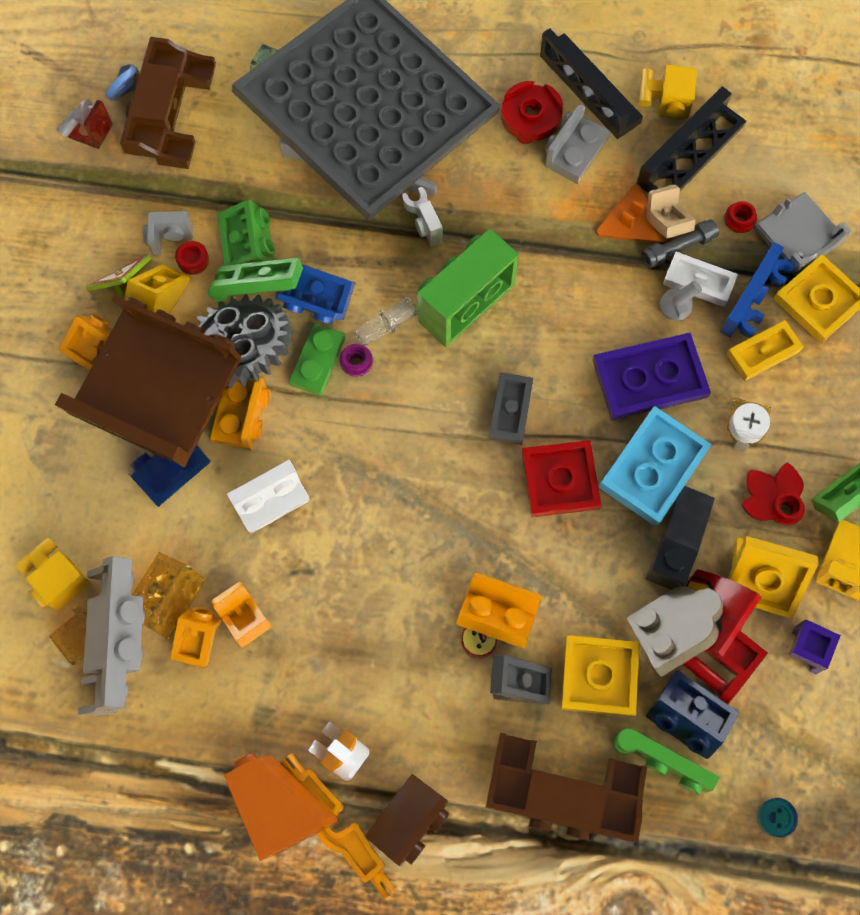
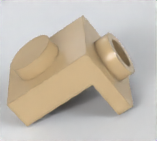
[646,184,696,238]

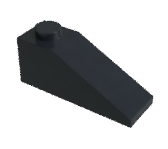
[645,486,715,590]

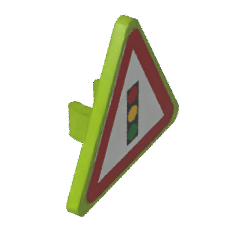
[86,254,152,296]

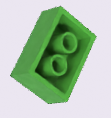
[417,229,519,347]

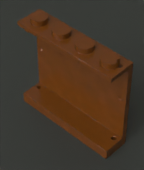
[55,296,242,468]

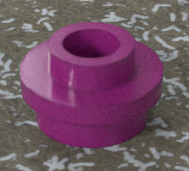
[339,344,373,377]

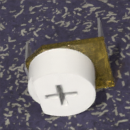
[727,397,771,452]

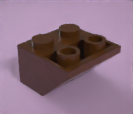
[365,774,449,867]

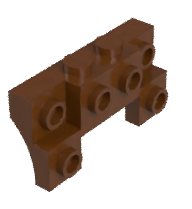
[120,37,216,169]
[485,733,647,843]

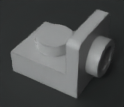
[143,211,194,255]

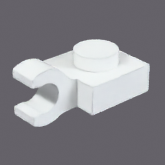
[403,187,443,247]

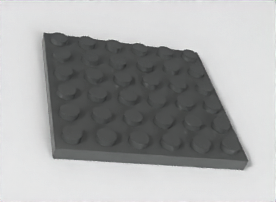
[232,0,501,221]

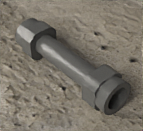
[641,219,719,268]

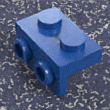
[275,264,356,324]

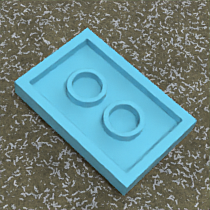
[598,406,712,527]

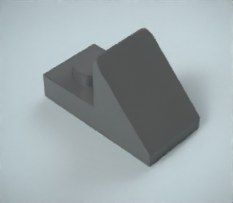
[490,655,552,704]

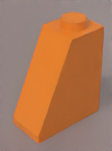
[224,753,338,861]

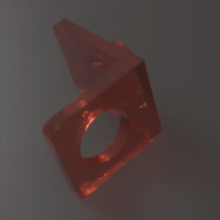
[68,100,113,149]

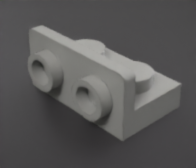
[544,104,611,184]

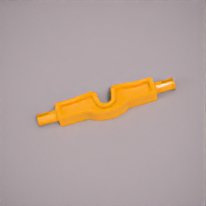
[280,753,397,899]

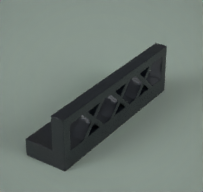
[540,28,643,139]
[636,86,746,193]

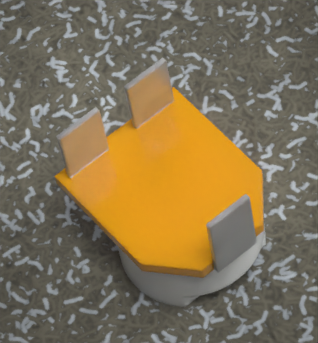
[308,721,369,781]

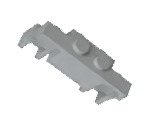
[78,556,145,716]

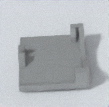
[753,192,851,276]

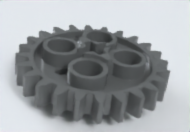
[197,294,293,388]

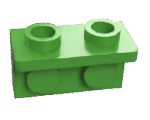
[217,199,275,266]

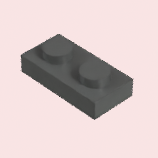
[489,372,533,445]

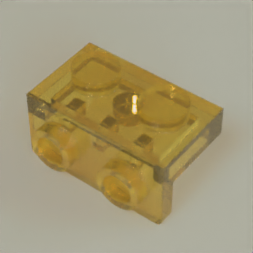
[132,552,205,639]

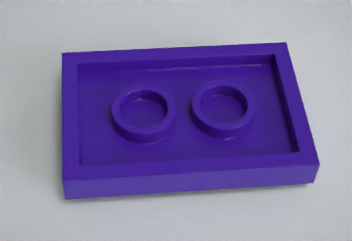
[593,332,711,421]

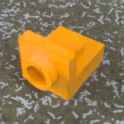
[170,607,222,668]

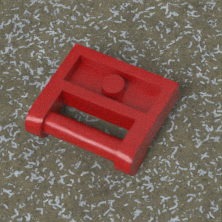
[683,631,768,704]

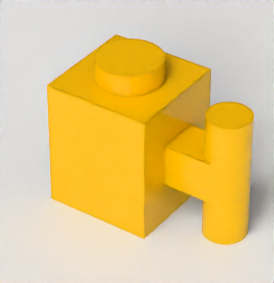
[639,64,697,118]
[15,536,91,611]

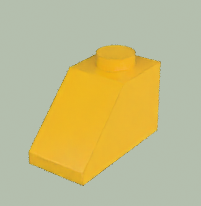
[121,264,190,314]

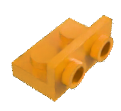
[58,314,112,371]
[210,376,270,450]
[456,572,542,649]

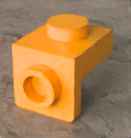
[211,582,272,648]

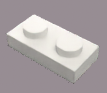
[663,252,738,308]

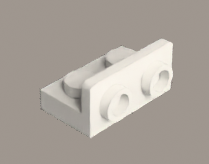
[227,459,310,533]

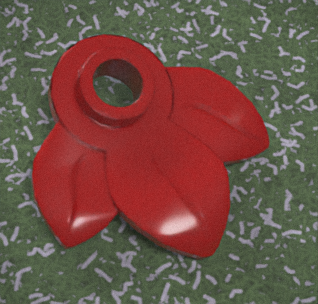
[741,462,805,526]

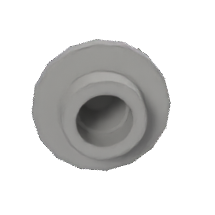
[57,99,100,137]
[660,280,702,321]

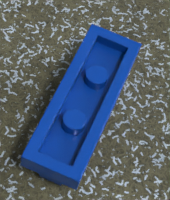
[720,242,795,338]

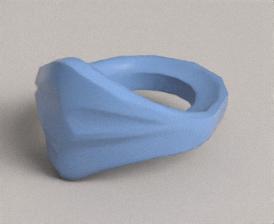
[105,64,140,101]

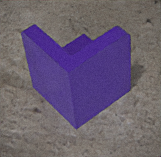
[789,620,841,674]

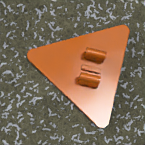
[596,184,667,244]

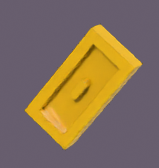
[726,320,804,382]

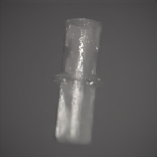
[354,297,418,346]

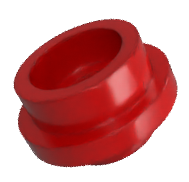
[724,201,757,233]

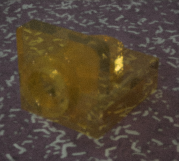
[49,605,87,665]

